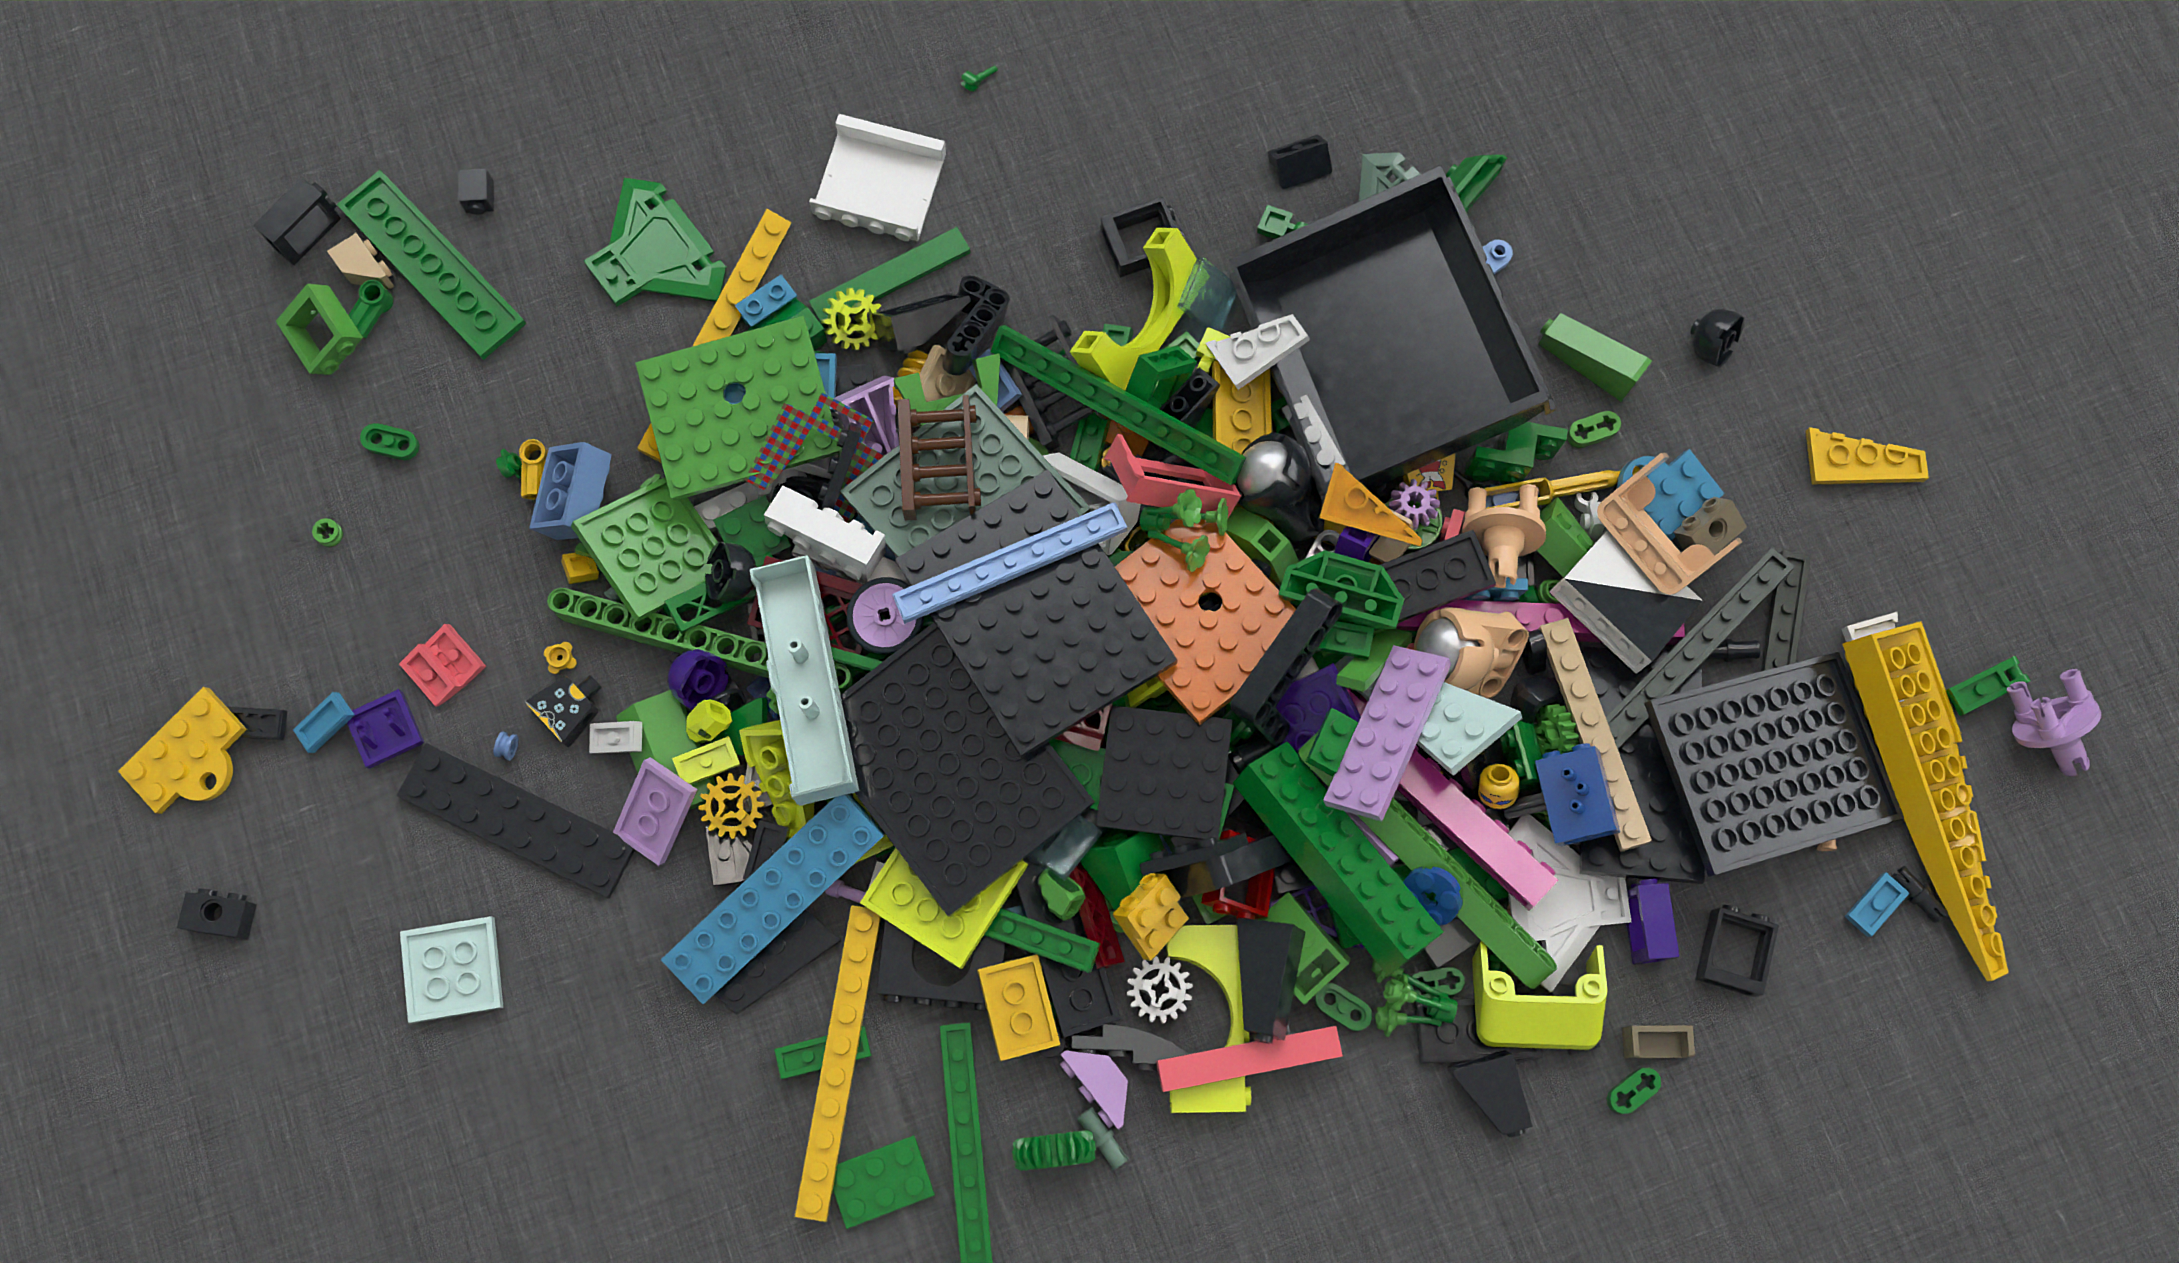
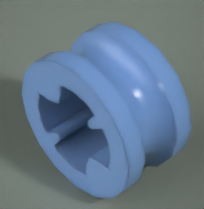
[494,731,519,761]

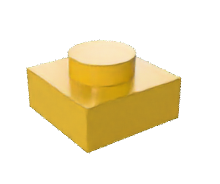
[561,552,599,584]

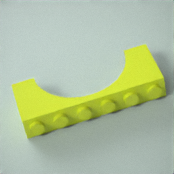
[1070,228,1208,390]
[1166,925,1251,1113]

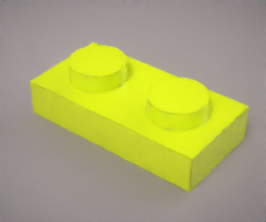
[672,736,740,785]

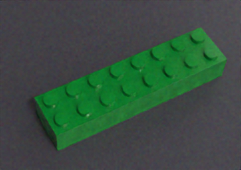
[1232,742,1444,976]

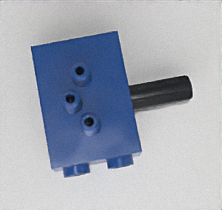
[1503,743,1621,847]

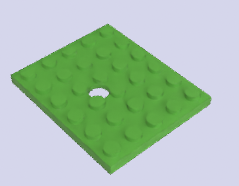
[635,316,841,501]

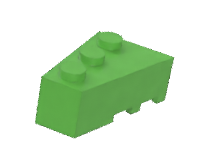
[1537,497,1595,578]

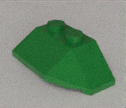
[1446,155,1508,213]
[1278,550,1404,629]

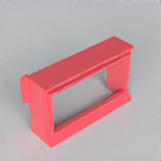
[1104,434,1241,519]

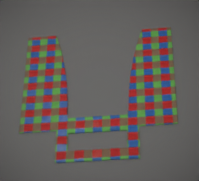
[744,392,885,523]

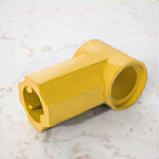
[519,439,548,500]

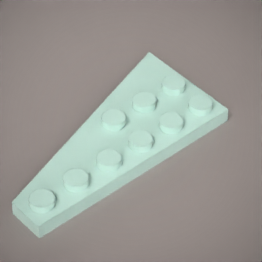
[1335,656,1522,775]

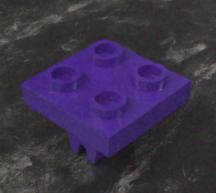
[347,689,424,769]

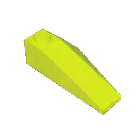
[739,720,814,841]

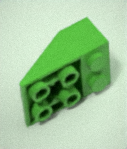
[1258,892,1351,1005]

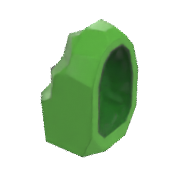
[1038,868,1086,921]

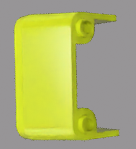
[1472,942,1607,1050]

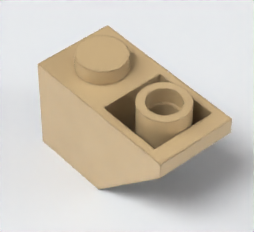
[327,233,395,289]

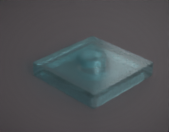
[1177,257,1237,331]

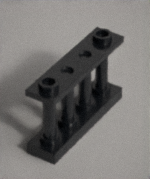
[1000,315,1109,451]

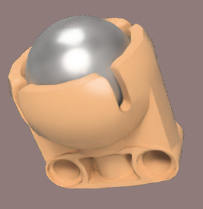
[1414,608,1529,698]

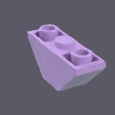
[1060,1051,1128,1129]

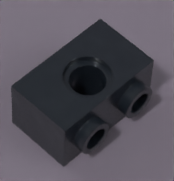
[177,888,257,940]

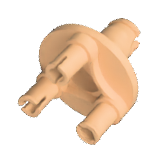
[1462,484,1546,588]

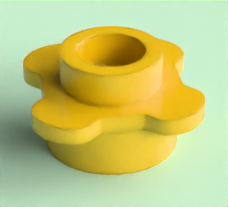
[544,642,577,674]

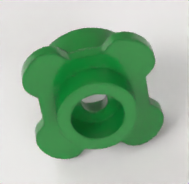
[496,449,522,479]

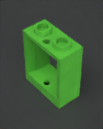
[276,284,363,375]

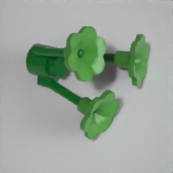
[1140,489,1228,572]

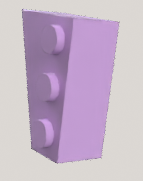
[833,376,899,455]

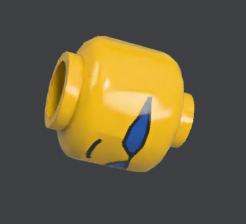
[1478,764,1519,809]

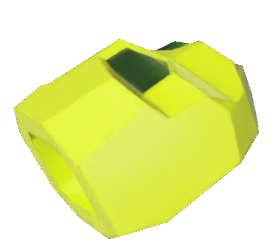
[686,699,732,743]

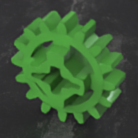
[1534,704,1579,755]

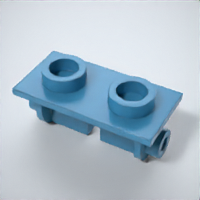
[735,275,798,327]

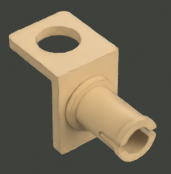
[1369,509,1414,563]

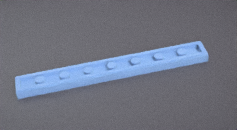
[892,502,1127,624]

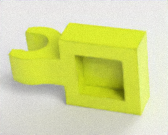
[1196,327,1231,375]

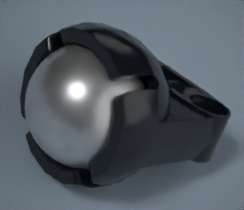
[1234,433,1324,544]

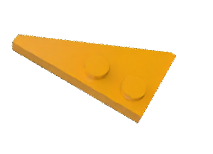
[1319,462,1422,546]

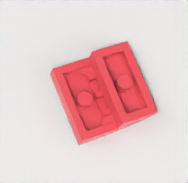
[399,624,486,707]

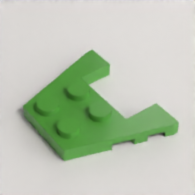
[894,353,1000,428]

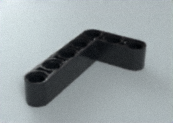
[1230,588,1343,746]
[1163,833,1294,899]

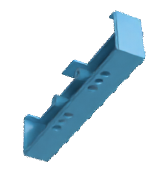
[661,793,885,1004]

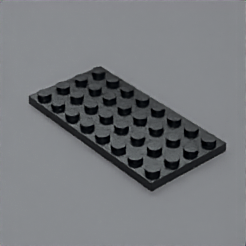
[1580,646,1705,884]

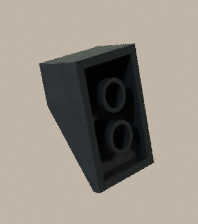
[872,293,970,354]

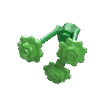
[1371,959,1458,1037]

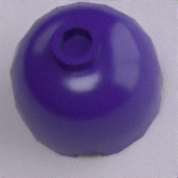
[668,649,728,710]

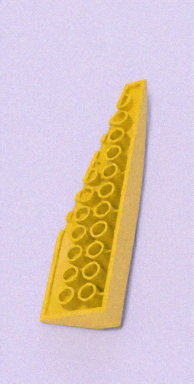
[1842,621,2008,981]

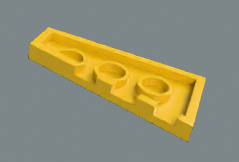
[1805,427,1929,484]

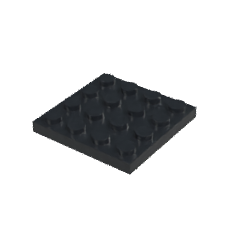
[1096,705,1232,841]

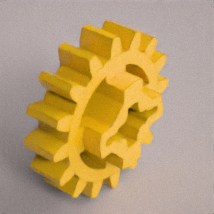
[698,773,765,839]

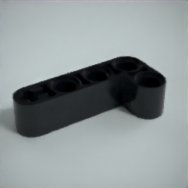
[942,275,1010,376]

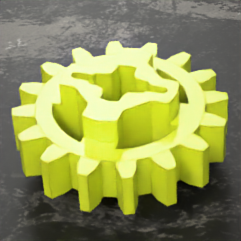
[821,288,881,350]

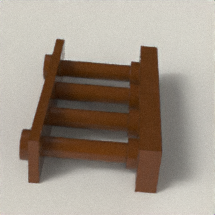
[897,395,981,521]

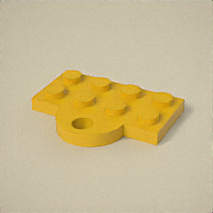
[118,687,247,814]

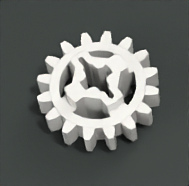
[1127,956,1193,1024]

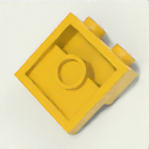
[1112,873,1189,961]

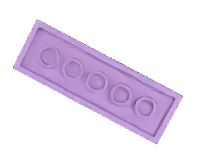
[1323,645,1451,821]

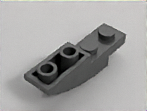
[1072,1024,1189,1071]

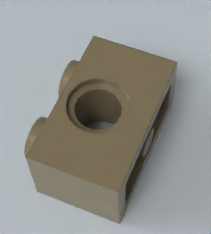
[1673,497,1747,555]

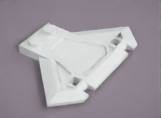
[1508,814,1631,992]

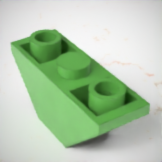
[1226,506,1299,587]

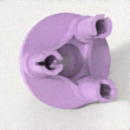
[2007,669,2101,776]

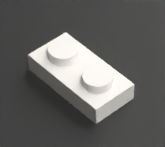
[589,721,642,754]

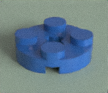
[1403,866,1463,926]

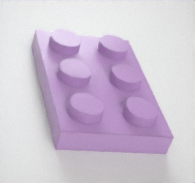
[613,757,697,866]

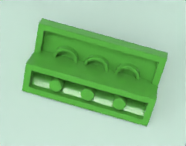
[616,690,716,810]

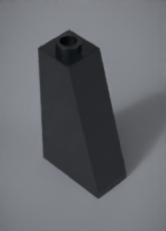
[1237,918,1305,1044]

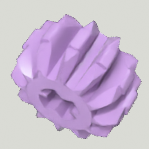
[1389,479,1440,530]

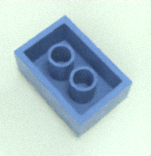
[529,442,612,540]

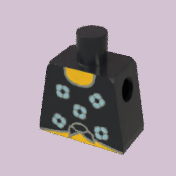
[525,675,602,748]

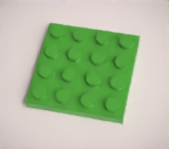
[571,477,718,622]

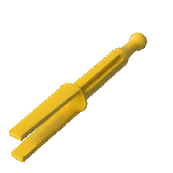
[1483,466,1641,509]

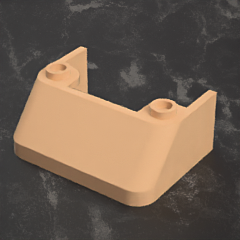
[1597,453,1742,594]

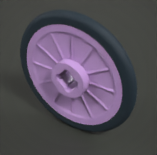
[847,577,924,654]

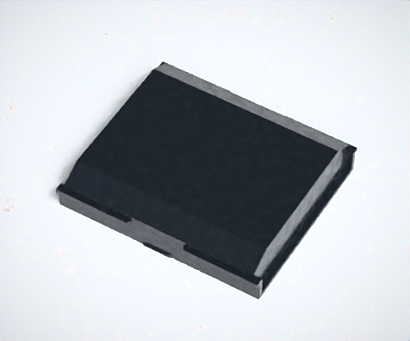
[1229,166,1557,503]

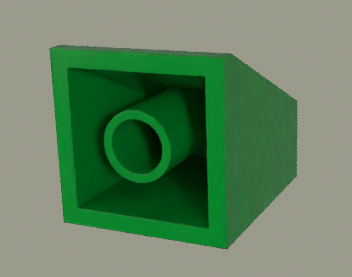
[1076,829,1164,911]

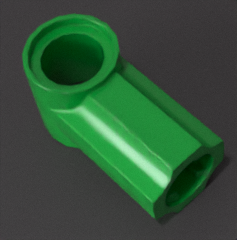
[348,280,393,339]

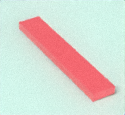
[1156,1026,1343,1092]

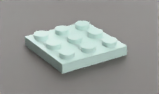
[400,916,504,1023]

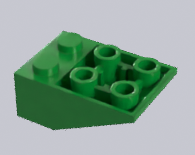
[1500,721,1543,792]

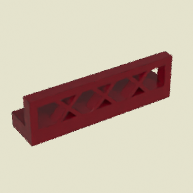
[1060,848,1125,969]

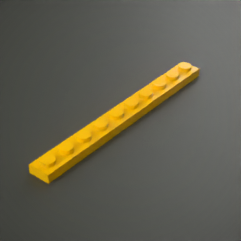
[636,209,792,463]
[795,905,881,1222]

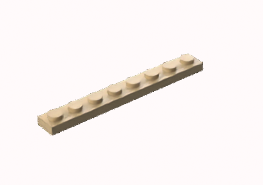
[1539,618,1652,852]

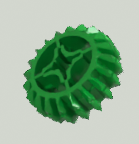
[1012,1130,1096,1171]

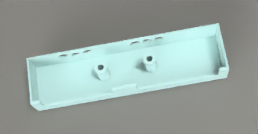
[749,555,859,806]

